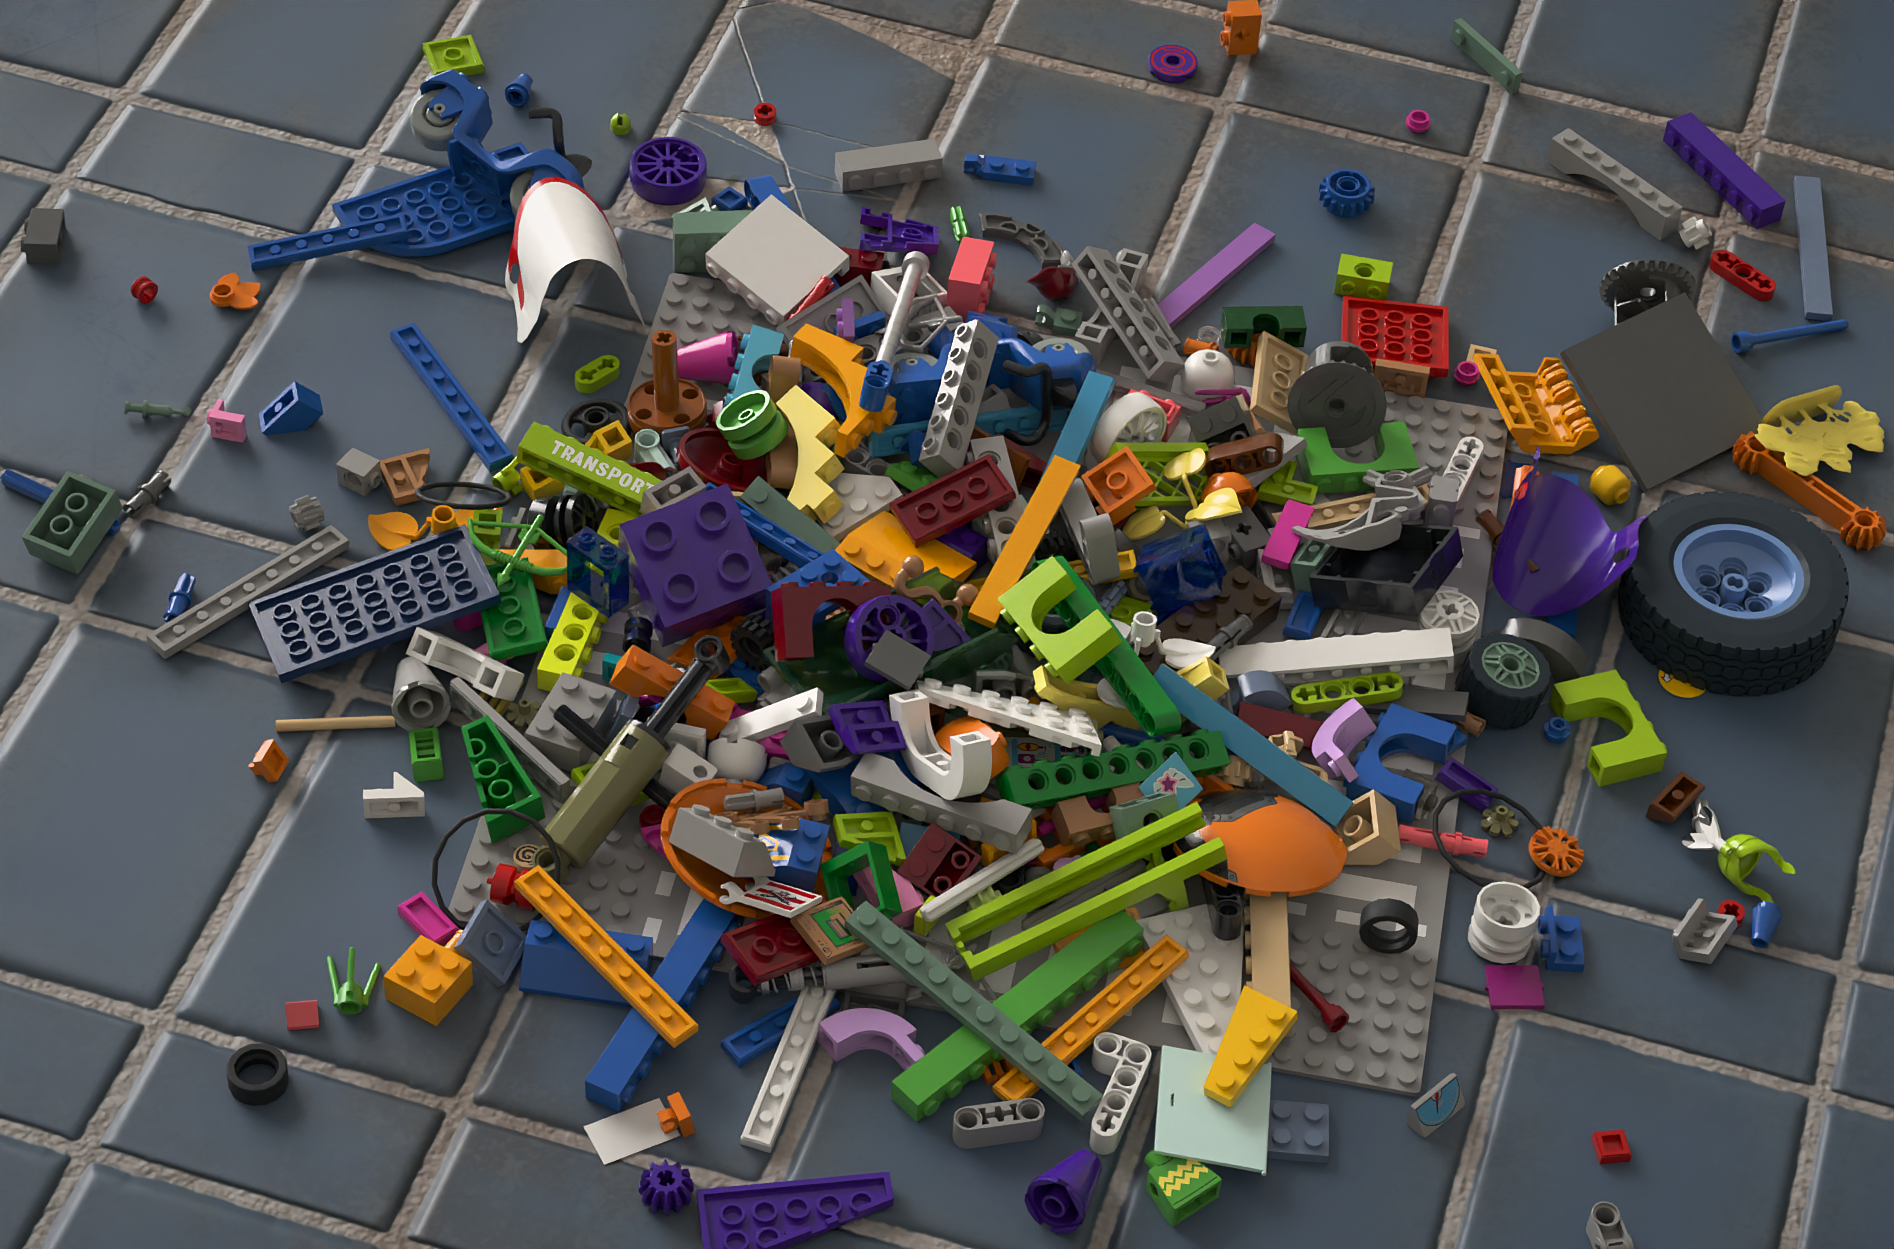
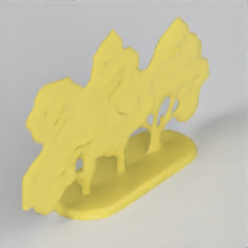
[1755,385,1885,476]

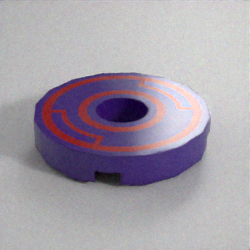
[1148,45,1198,83]

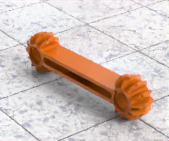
[1732,431,1887,551]

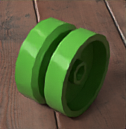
[716,390,788,460]

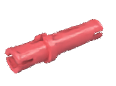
[1398,824,1488,859]

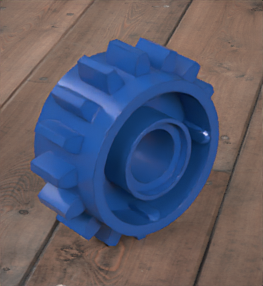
[1319,169,1375,218]

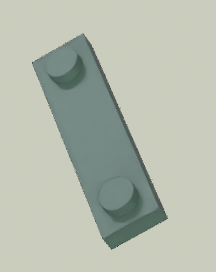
[1451,18,1523,94]
[740,476,840,554]

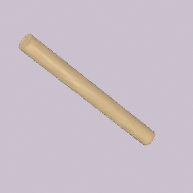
[276,715,396,732]

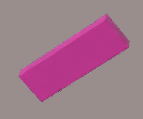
[1261,499,1315,570]

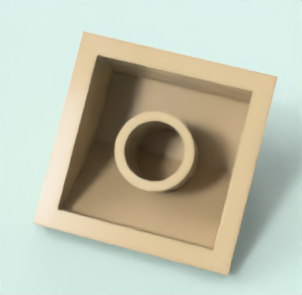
[1333,789,1401,865]

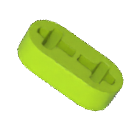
[575,355,620,394]

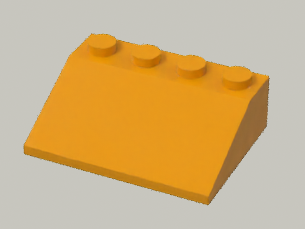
[835,510,977,608]

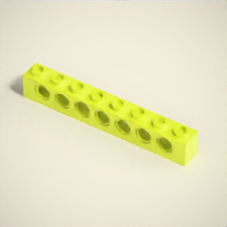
[537,508,637,691]

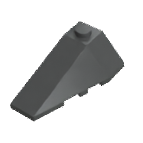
[780,703,892,773]

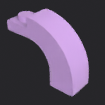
[1312,698,1377,783]
[818,1008,925,1071]

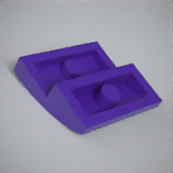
[828,700,907,755]

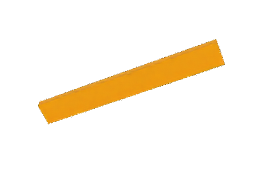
[967,455,1081,629]
[514,865,699,1048]
[992,934,1189,1101]

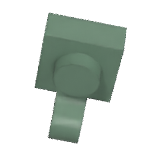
[1035,305,1083,337]

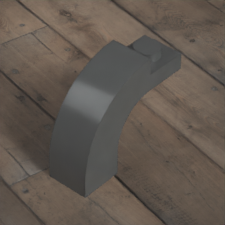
[1490,618,1589,683]

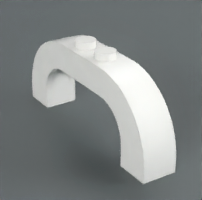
[889,689,992,800]

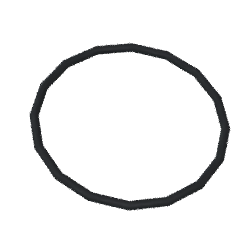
[1433,789,1551,889]
[431,808,561,931]

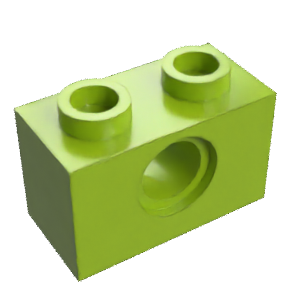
[1334,254,1393,300]

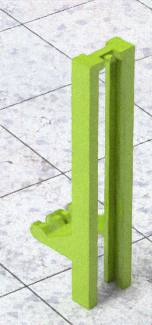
[945,802,1227,982]

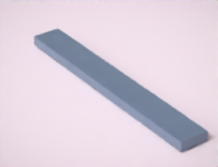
[1793,175,1833,321]

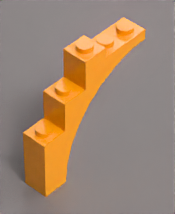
[790,324,897,458]

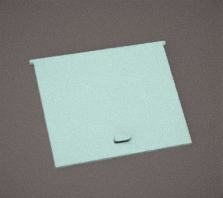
[1154,1045,1272,1176]

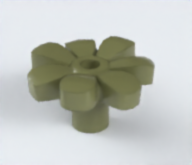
[506,698,541,730]
[1480,805,1518,838]

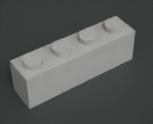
[835,139,943,192]

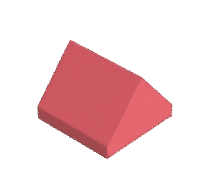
[285,1000,319,1030]

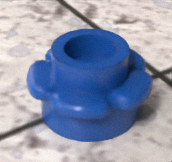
[1543,717,1571,744]

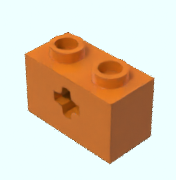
[1220,0,1262,56]

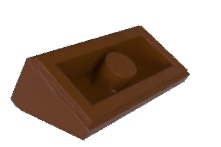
[1646,771,1706,823]

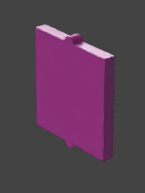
[1484,965,1545,1009]

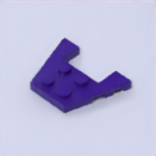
[859,207,939,255]

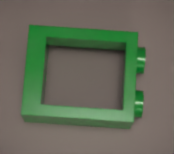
[820,841,903,921]

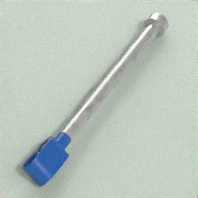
[859,251,930,412]

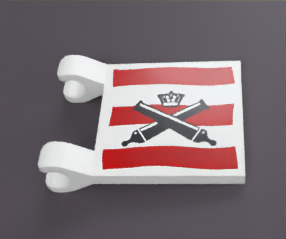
[719,877,822,918]

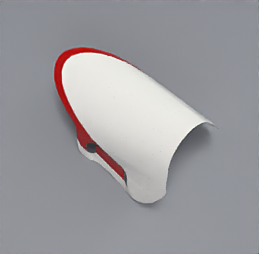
[505,177,645,343]

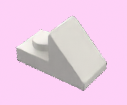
[363,772,425,818]

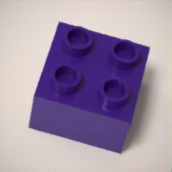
[618,483,772,647]

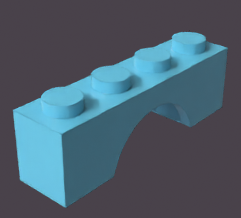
[723,324,784,408]

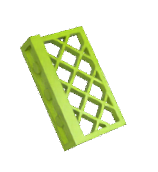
[1103,442,1209,506]

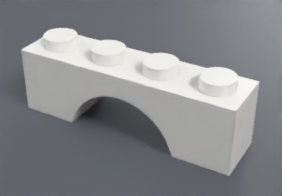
[406,627,525,702]

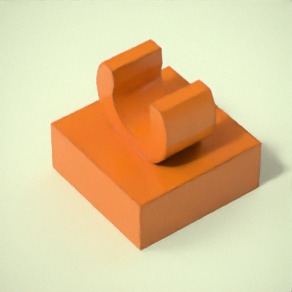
[248,740,289,783]
[657,1092,695,1138]

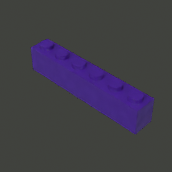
[1663,112,1786,229]

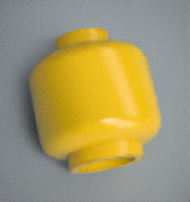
[1590,465,1631,506]

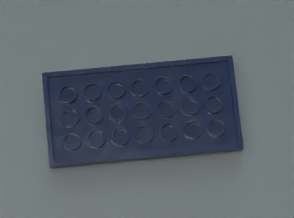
[248,524,502,683]

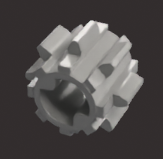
[289,495,325,532]

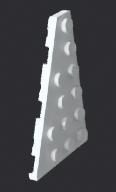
[915,678,1102,756]
[1136,895,1246,1055]

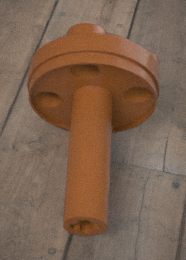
[627,330,708,444]

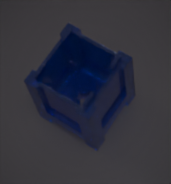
[1133,523,1227,616]

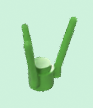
[327,947,381,1015]

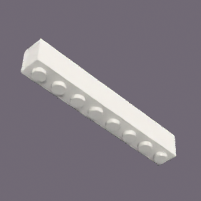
[1219,627,1454,691]

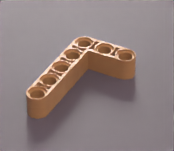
[764,356,801,489]

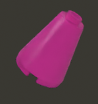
[677,331,740,384]

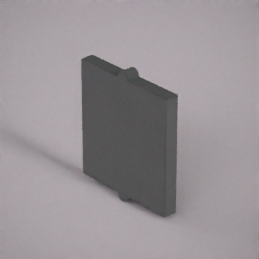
[864,630,931,691]

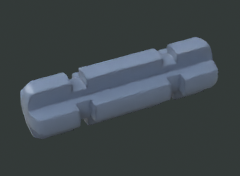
[1098,580,1128,616]

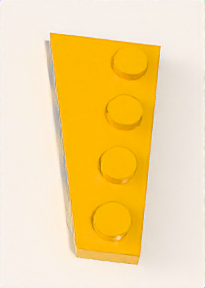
[1203,985,1298,1108]

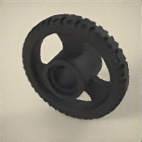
[561,398,632,445]

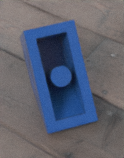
[258,381,323,435]
[756,762,814,808]

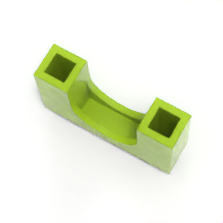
[997,556,1123,685]
[1549,669,1667,787]

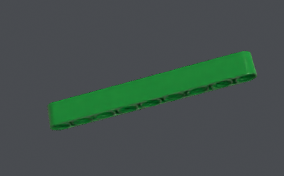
[1032,556,1181,737]

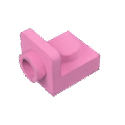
[207,400,247,443]

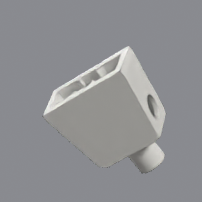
[659,743,718,796]

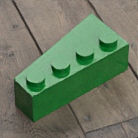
[461,715,546,844]

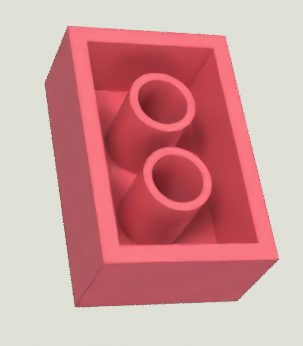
[946,237,998,323]

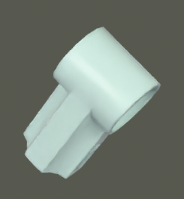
[634,429,677,479]

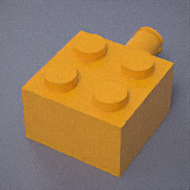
[384,930,473,1026]

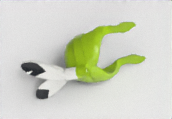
[1682,806,1797,903]

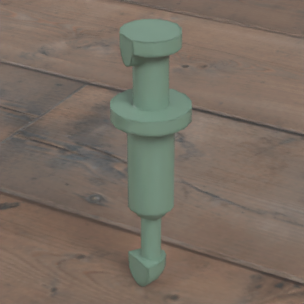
[124,400,192,418]

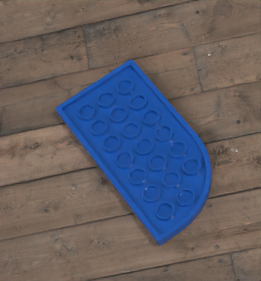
[332,142,529,256]

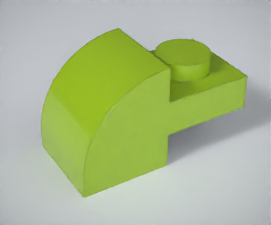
[473,509,503,566]

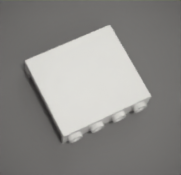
[705,194,849,326]

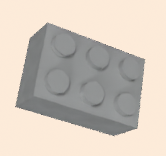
[525,672,617,772]

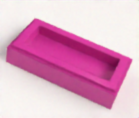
[397,891,459,946]

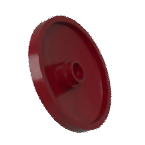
[676,428,781,492]

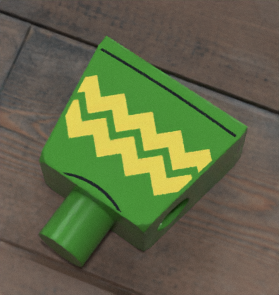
[1144,1150,1222,1227]

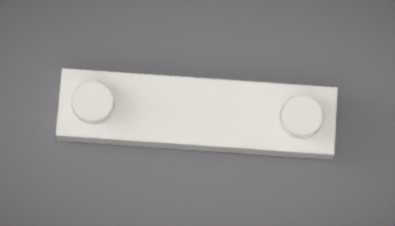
[719,687,823,743]

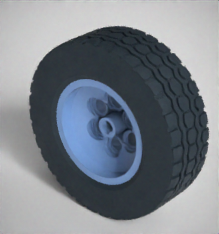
[1618,491,1849,696]

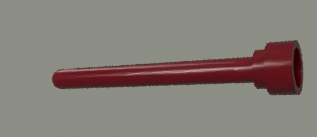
[1250,929,1349,1032]

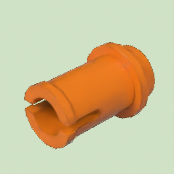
[1183,338,1219,355]

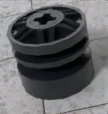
[528,494,598,553]

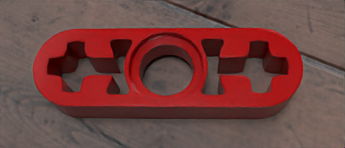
[1710,250,1776,301]

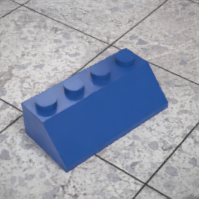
[519,920,653,1007]

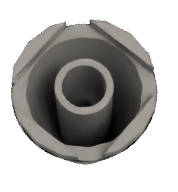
[391,656,451,731]

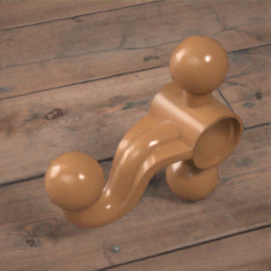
[894,555,979,624]

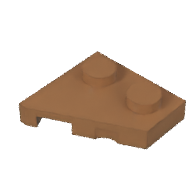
[380,448,430,506]

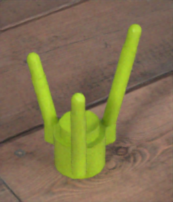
[491,456,525,496]

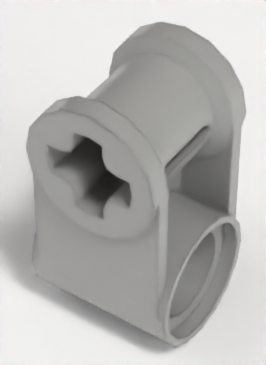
[1586,1202,1634,1249]

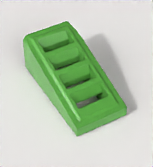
[408,727,444,782]

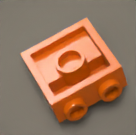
[1081,445,1157,525]

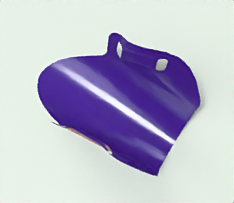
[1492,446,1647,616]

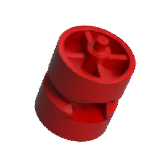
[487,863,536,912]

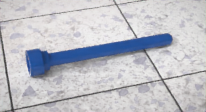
[1731,319,1849,353]

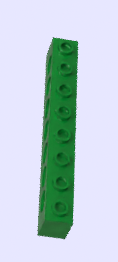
[996,729,1231,810]

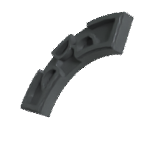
[979,213,1064,269]

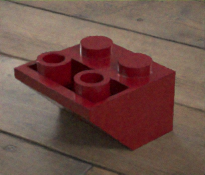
[897,822,982,897]

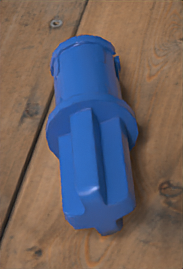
[163,573,196,623]

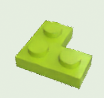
[1257,460,1319,506]

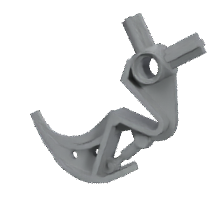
[1292,466,1433,551]

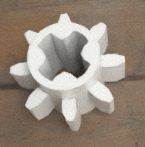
[1679,217,1712,250]

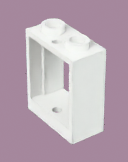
[870,266,947,319]

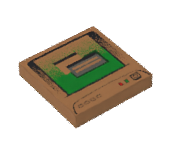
[790,896,870,965]

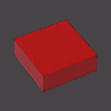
[1591,1129,1632,1165]

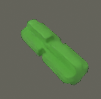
[949,206,970,243]

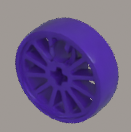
[629,137,707,205]
[844,595,934,685]

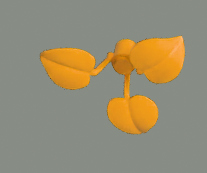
[368,505,502,551]

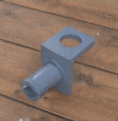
[660,426,690,470]

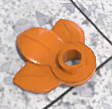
[209,272,261,310]

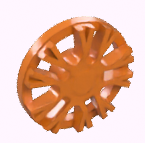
[1528,826,1584,877]

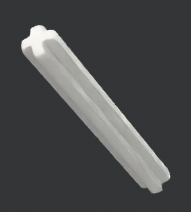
[920,838,1044,922]

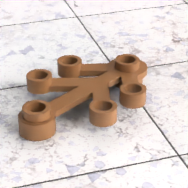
[714,799,829,835]

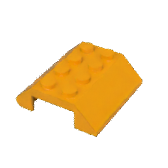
[1473,353,1599,454]

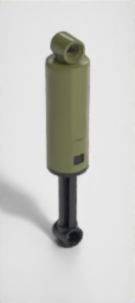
[532,635,730,884]

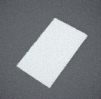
[584,1098,680,1165]

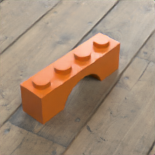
[609,645,735,741]

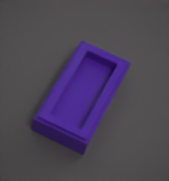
[1435,756,1499,812]

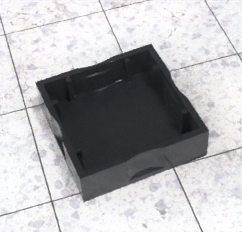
[1309,524,1463,616]

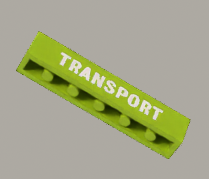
[516,422,662,517]

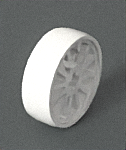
[1089,392,1167,463]

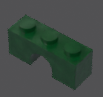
[1220,306,1307,348]

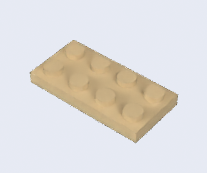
[1250,331,1308,435]

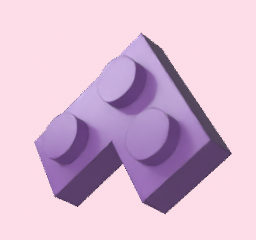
[836,299,855,343]

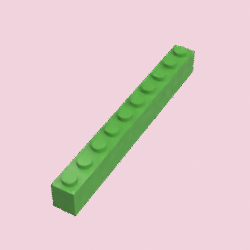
[891,910,1144,1122]

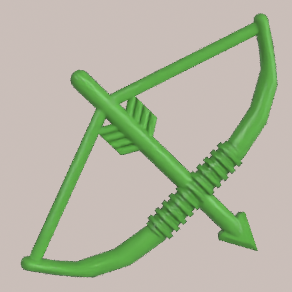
[468,514,584,587]

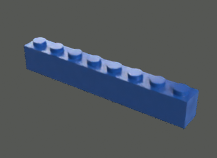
[585,898,741,1113]

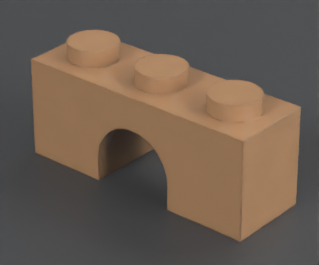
[1051,782,1150,847]

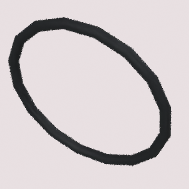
[415,481,512,510]

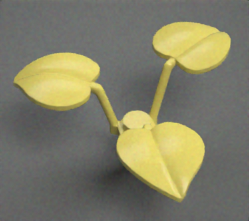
[1122,448,1242,541]

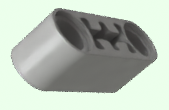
[952,1098,1045,1149]

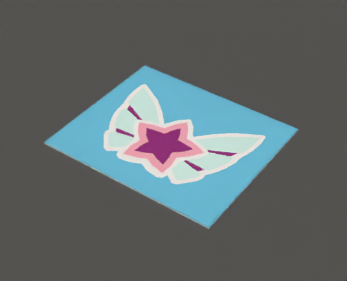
[1139,752,1203,810]

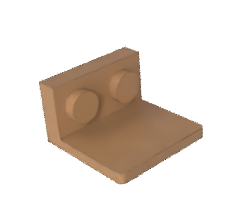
[1374,359,1430,398]

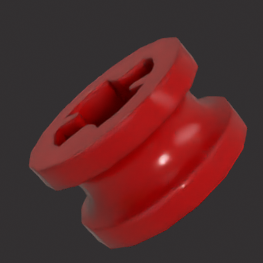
[754,103,776,126]
[130,276,158,304]
[1717,900,1745,930]

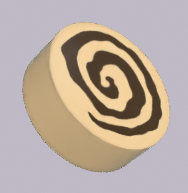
[513,844,540,872]

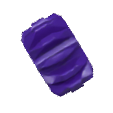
[638,1159,694,1216]

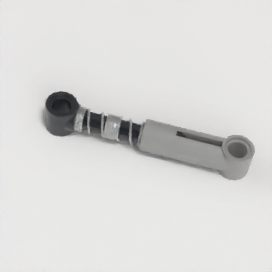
[729,947,925,1004]

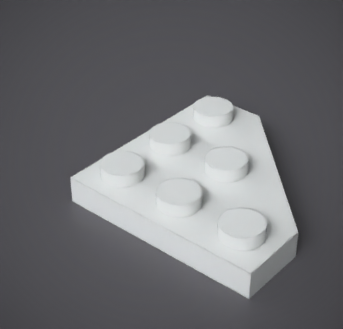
[816,473,903,542]

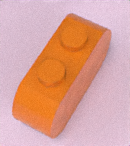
[935,716,1010,779]

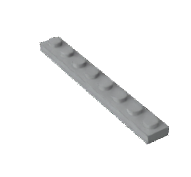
[147,525,350,659]

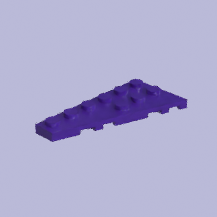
[696,1172,894,1249]

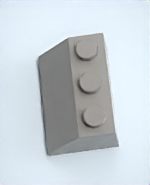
[669,804,776,877]

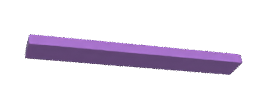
[1157,223,1276,329]

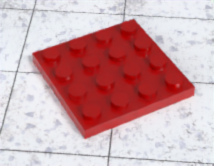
[1341,296,1449,378]

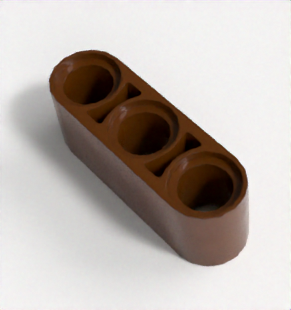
[1205,432,1284,478]

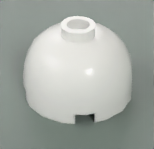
[1181,349,1235,401]
[708,738,767,784]

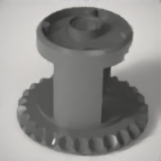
[1599,259,1696,325]
[1287,341,1387,448]

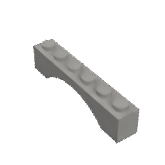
[1547,128,1683,241]
[1074,248,1149,368]
[851,753,1032,854]

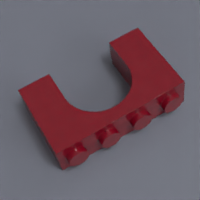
[771,581,892,662]

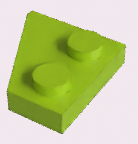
[832,811,906,866]

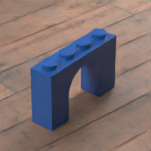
[1343,703,1457,824]

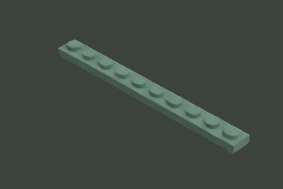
[844,901,1103,1121]

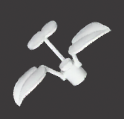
[1097,612,1216,709]

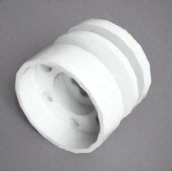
[1415,590,1480,666]
[1468,881,1540,964]

